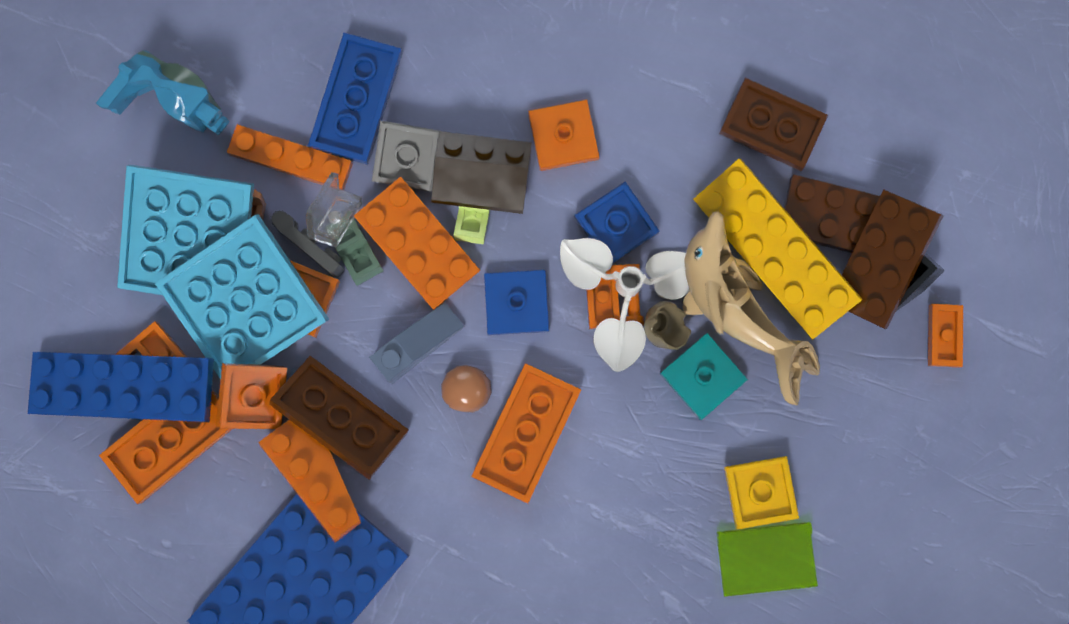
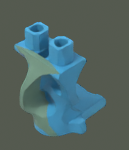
[96,50,229,135]

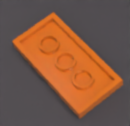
[354,177,480,310]
[471,363,581,504]
[99,389,232,504]

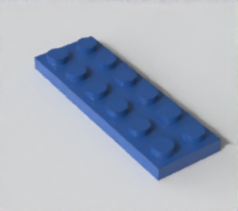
[28,352,214,422]

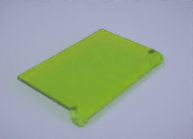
[717,522,818,597]

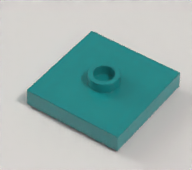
[660,333,748,420]

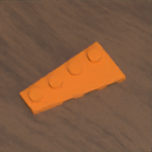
[258,420,361,543]

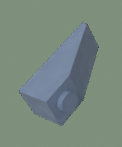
[369,303,465,384]

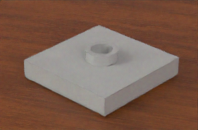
[372,121,440,192]

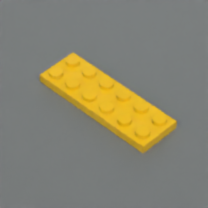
[693,158,863,340]

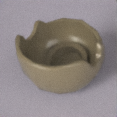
[644,301,691,350]

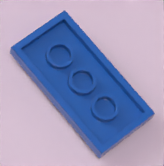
[308,33,403,165]

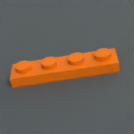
[227,124,353,191]

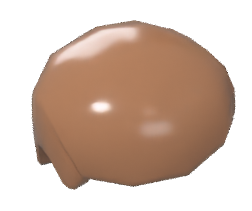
[441,365,492,413]

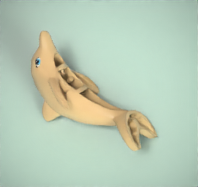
[683,211,820,405]

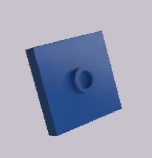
[574,181,660,264]
[484,270,549,336]

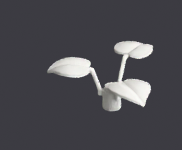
[560,238,690,372]

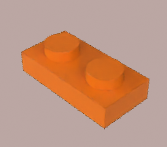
[928,304,963,368]

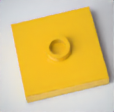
[724,456,799,530]

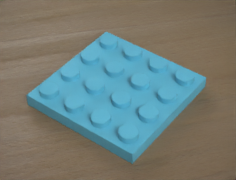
[117,165,254,295]
[155,214,329,379]

